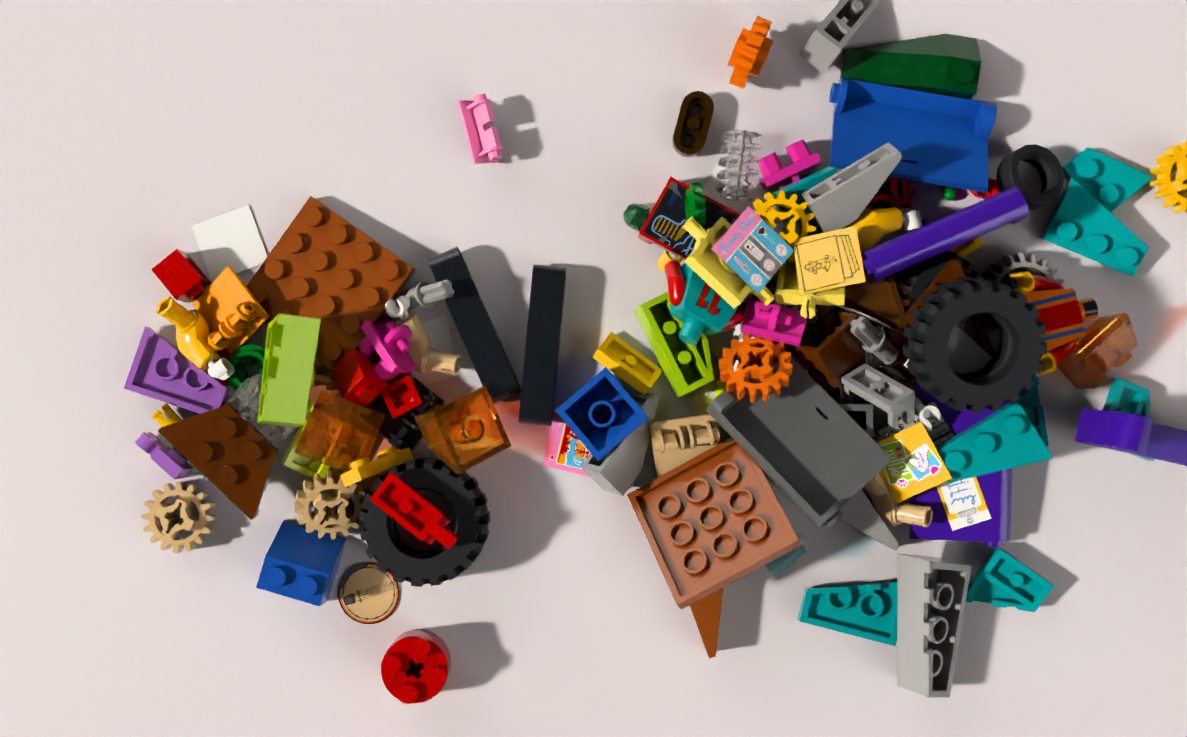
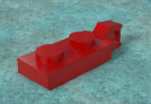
[370,472,460,549]

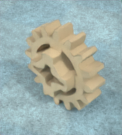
[295,470,366,540]
[141,481,217,553]

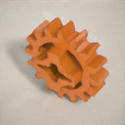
[728,16,774,89]
[719,334,793,403]

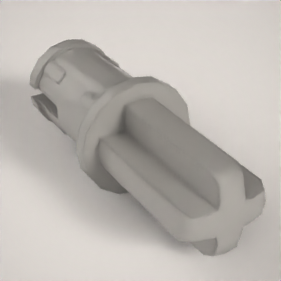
[397,280,454,310]
[850,316,899,365]

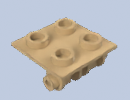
[649,414,720,478]

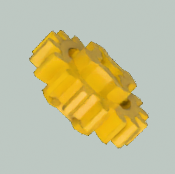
[1150,142,1187,214]
[753,191,816,263]

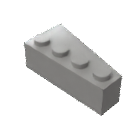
[897,553,972,697]

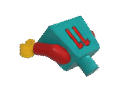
[657,250,749,345]

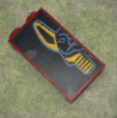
[638,177,741,261]

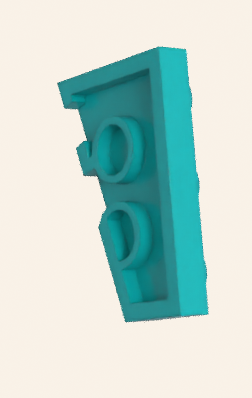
[1041,178,1149,277]
[936,401,1053,483]
[797,582,897,646]

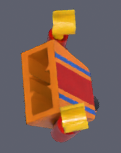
[1010,271,1098,377]

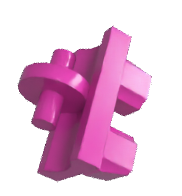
[758,139,821,190]
[741,299,808,347]
[358,321,417,380]

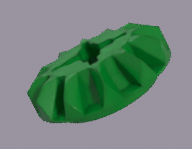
[685,182,706,229]
[227,344,265,396]

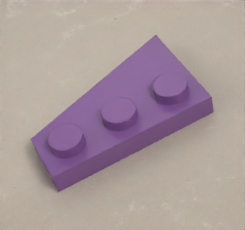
[124,326,230,414]

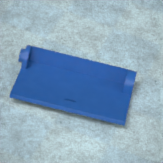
[829,77,997,193]

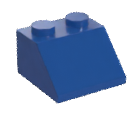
[555,367,649,461]
[256,520,347,606]

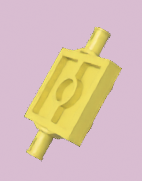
[682,216,776,308]
[775,253,846,319]

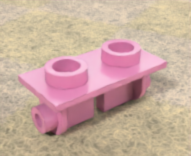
[458,94,504,164]

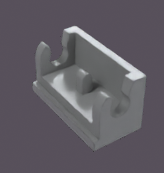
[841,363,915,429]

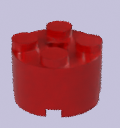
[381,630,451,704]

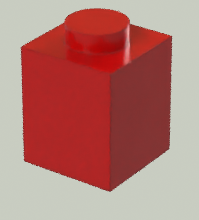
[330,348,388,407]

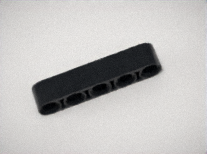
[428,246,521,404]
[519,264,566,426]

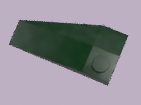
[839,34,981,99]

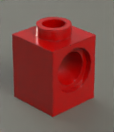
[151,249,211,303]

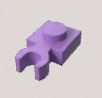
[135,432,193,480]

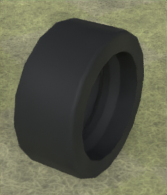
[996,144,1064,210]

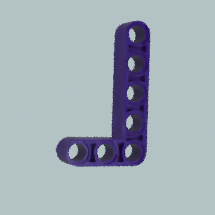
[1074,408,1187,466]

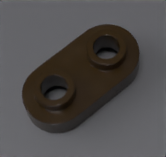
[672,91,714,157]

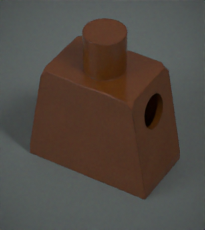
[794,309,865,393]

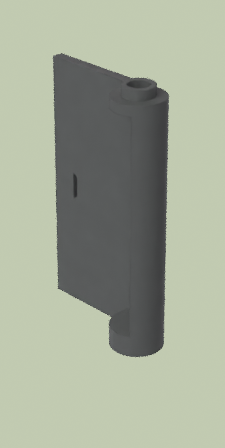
[706,351,893,529]

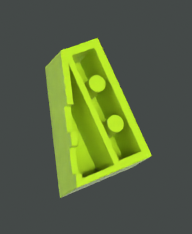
[634,292,714,398]
[257,314,321,427]

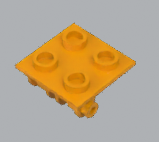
[193,265,270,354]

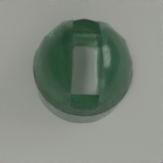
[623,203,650,232]

